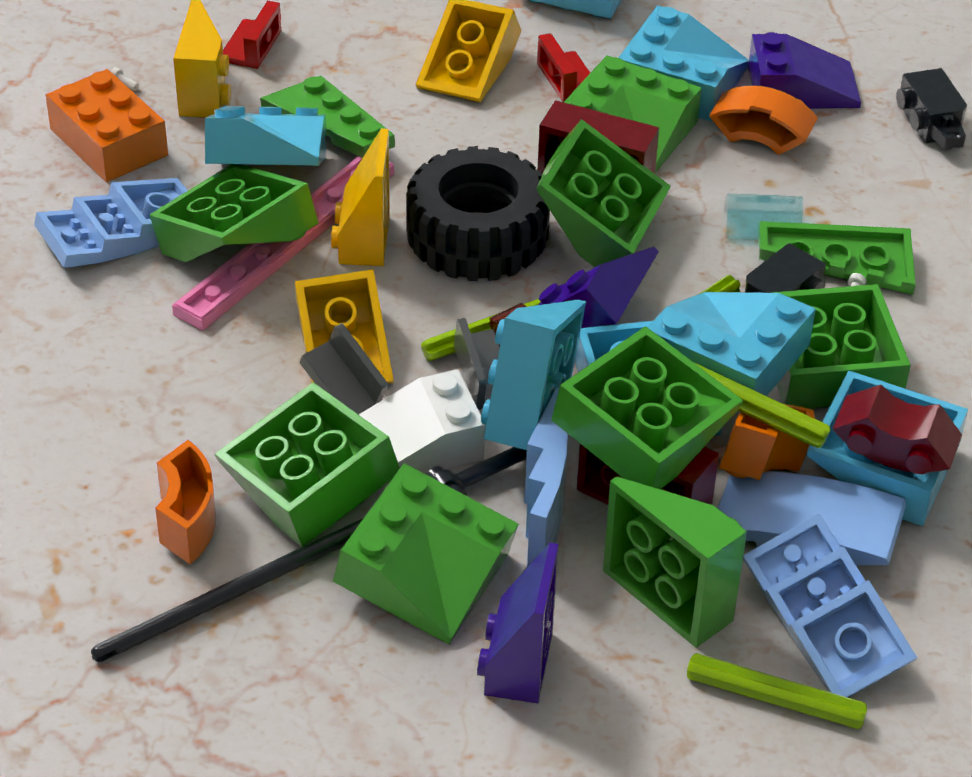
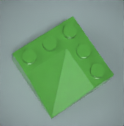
[564,55,701,173]
[536,119,671,267]
[149,164,319,262]
[772,284,911,408]
[551,326,743,489]
[215,382,400,547]
[333,463,519,645]
[603,477,747,648]

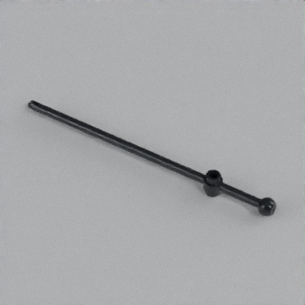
[91,447,527,662]

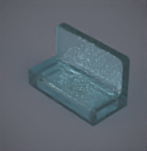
[724,193,803,240]

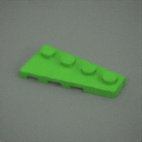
[260,75,395,158]
[758,221,916,295]

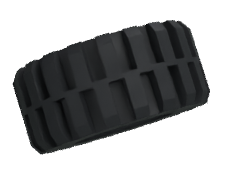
[406,146,550,281]

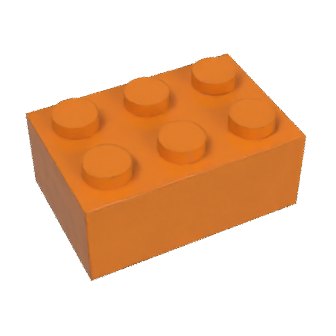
[45,69,168,183]

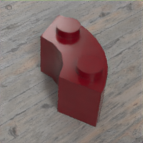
[832,385,962,475]

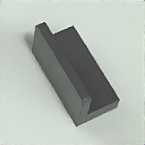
[454,318,500,410]
[300,323,388,415]

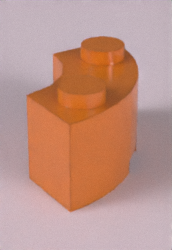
[709,86,818,155]
[719,404,815,480]
[155,440,216,565]

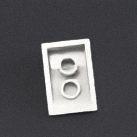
[359,369,485,483]

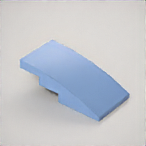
[34,178,188,268]
[524,388,568,567]
[718,471,906,565]
[743,513,917,698]

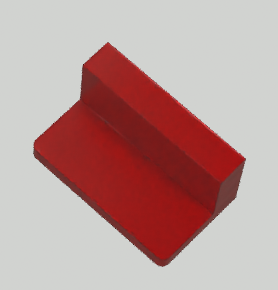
[223,0,282,69]
[537,33,590,102]

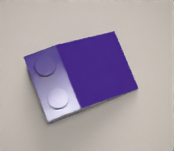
[748,32,861,109]
[538,246,659,328]
[477,542,559,704]

